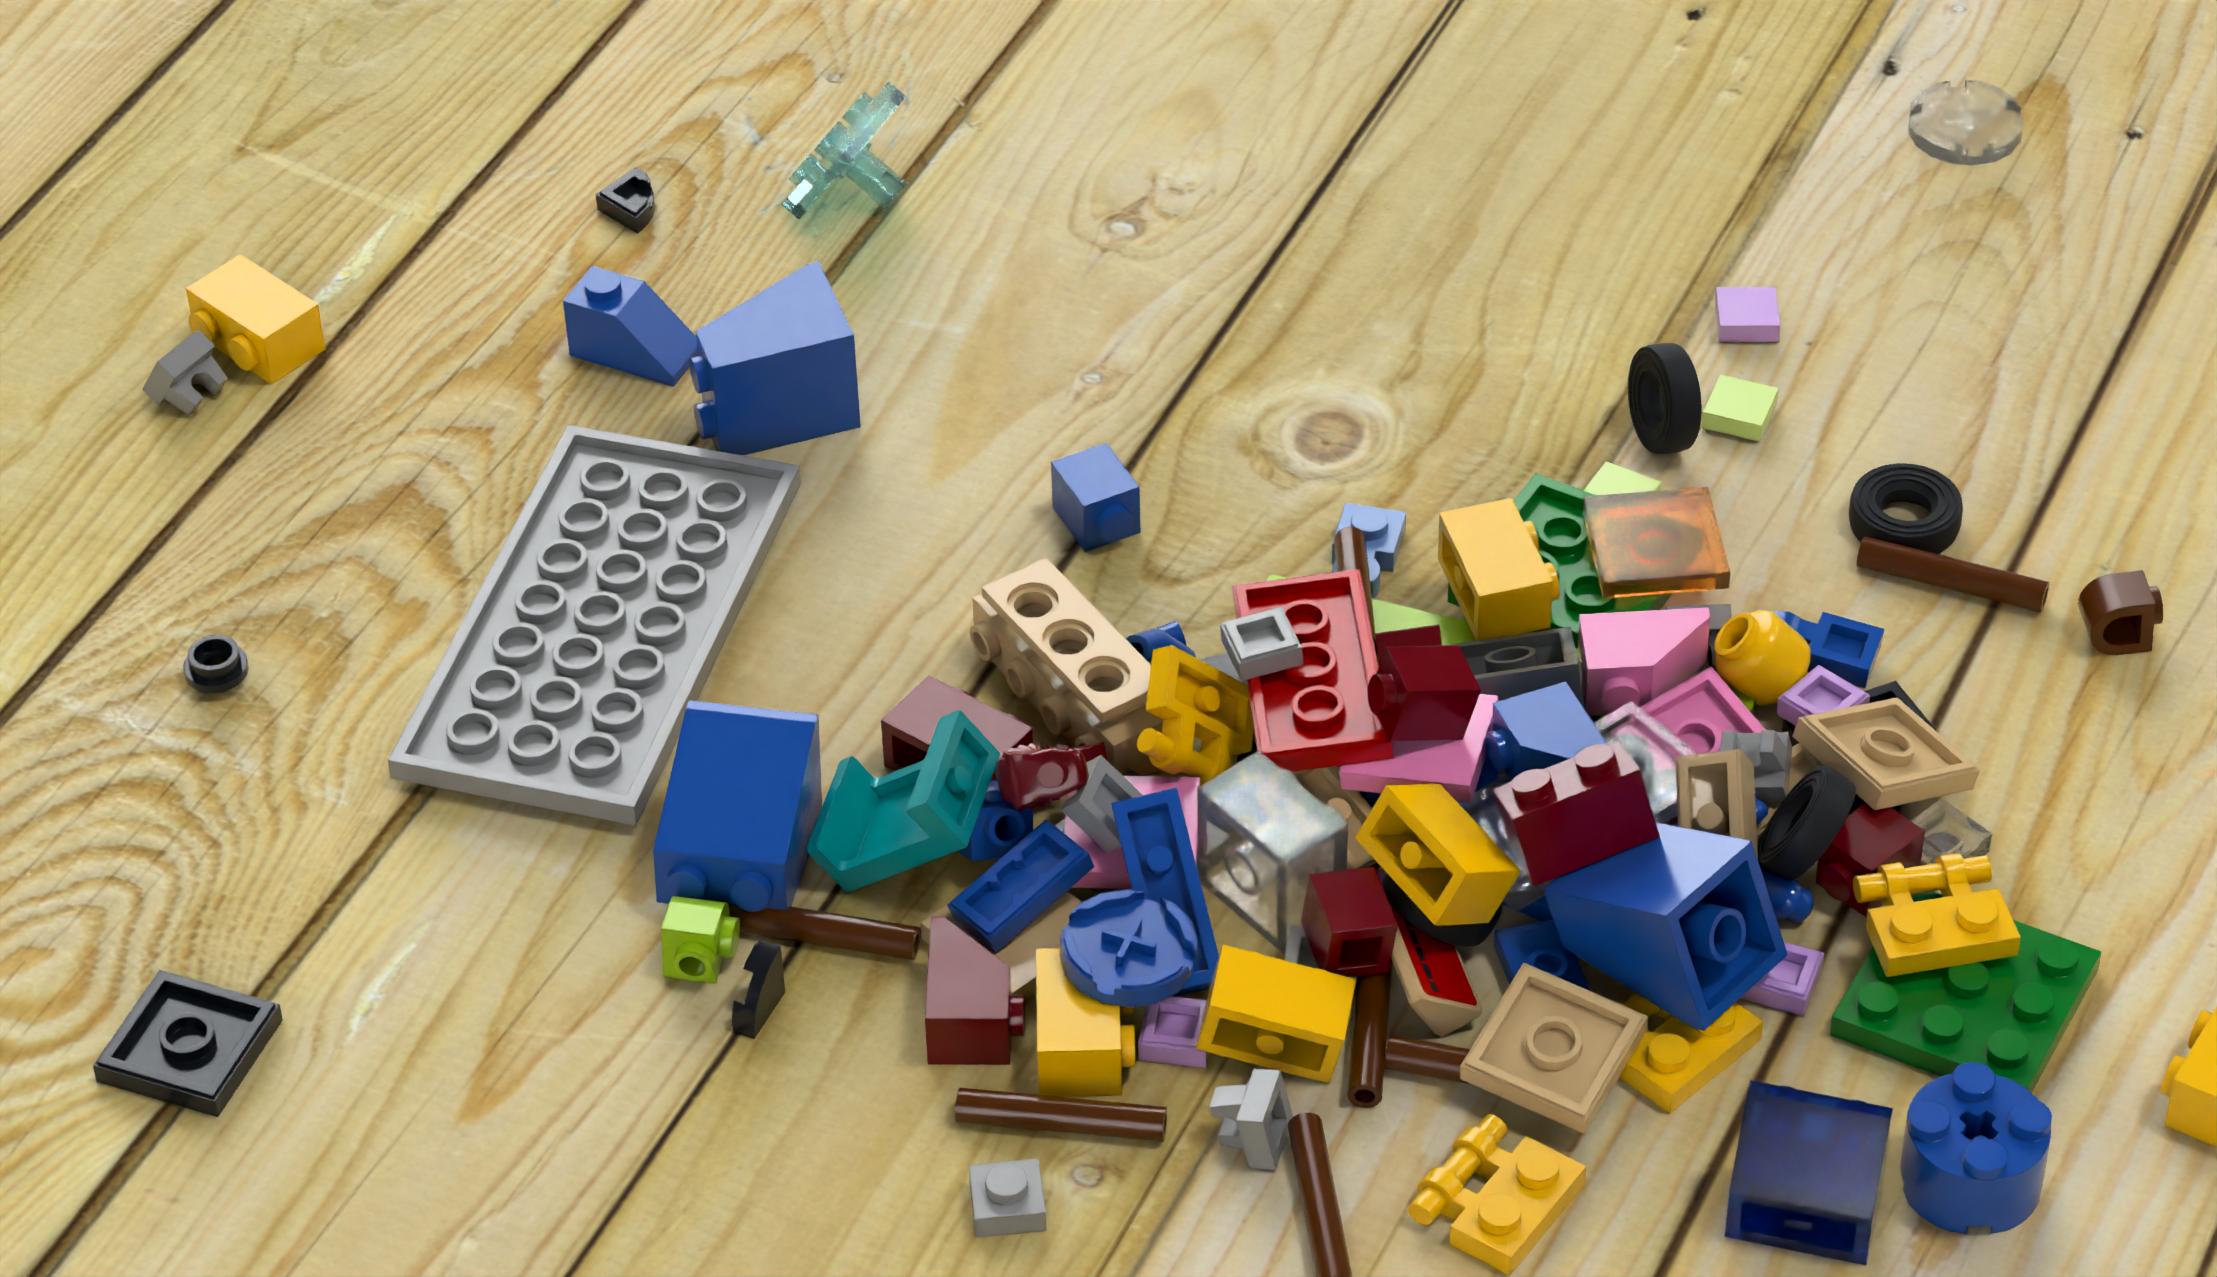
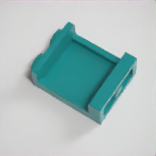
[807,710,1000,893]

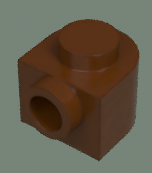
[2078,570,2163,655]

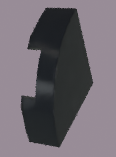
[596,167,655,234]
[732,940,785,1039]

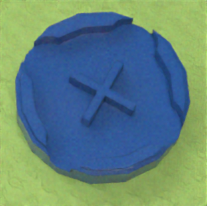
[1059,889,1198,1007]

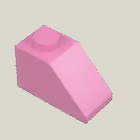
[1577,608,1710,715]

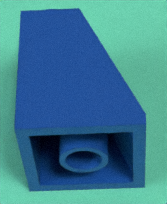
[689,262,861,455]
[653,700,822,912]
[1543,823,1788,1031]

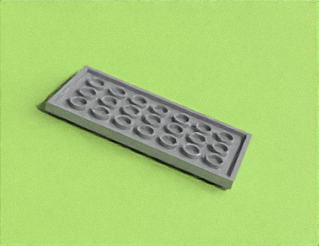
[388,425,801,826]

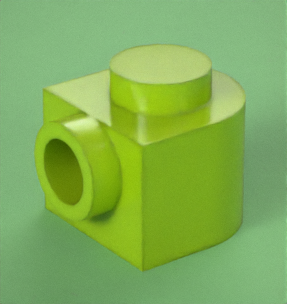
[661,896,740,984]

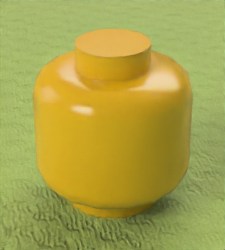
[1714,610,1811,706]

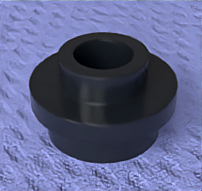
[183,635,249,693]

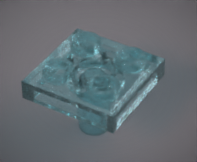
[782,82,908,219]

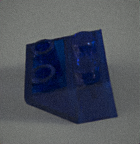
[1725,1080,1893,1266]

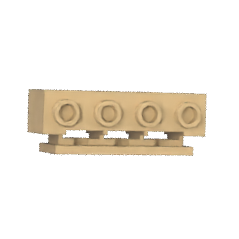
[970,557,1163,776]

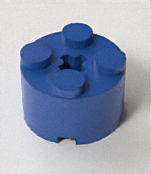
[1900,1062,2052,1234]

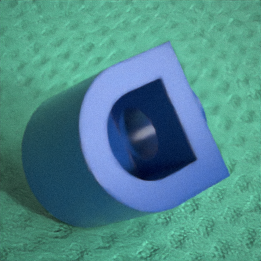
[958,781,1033,861]

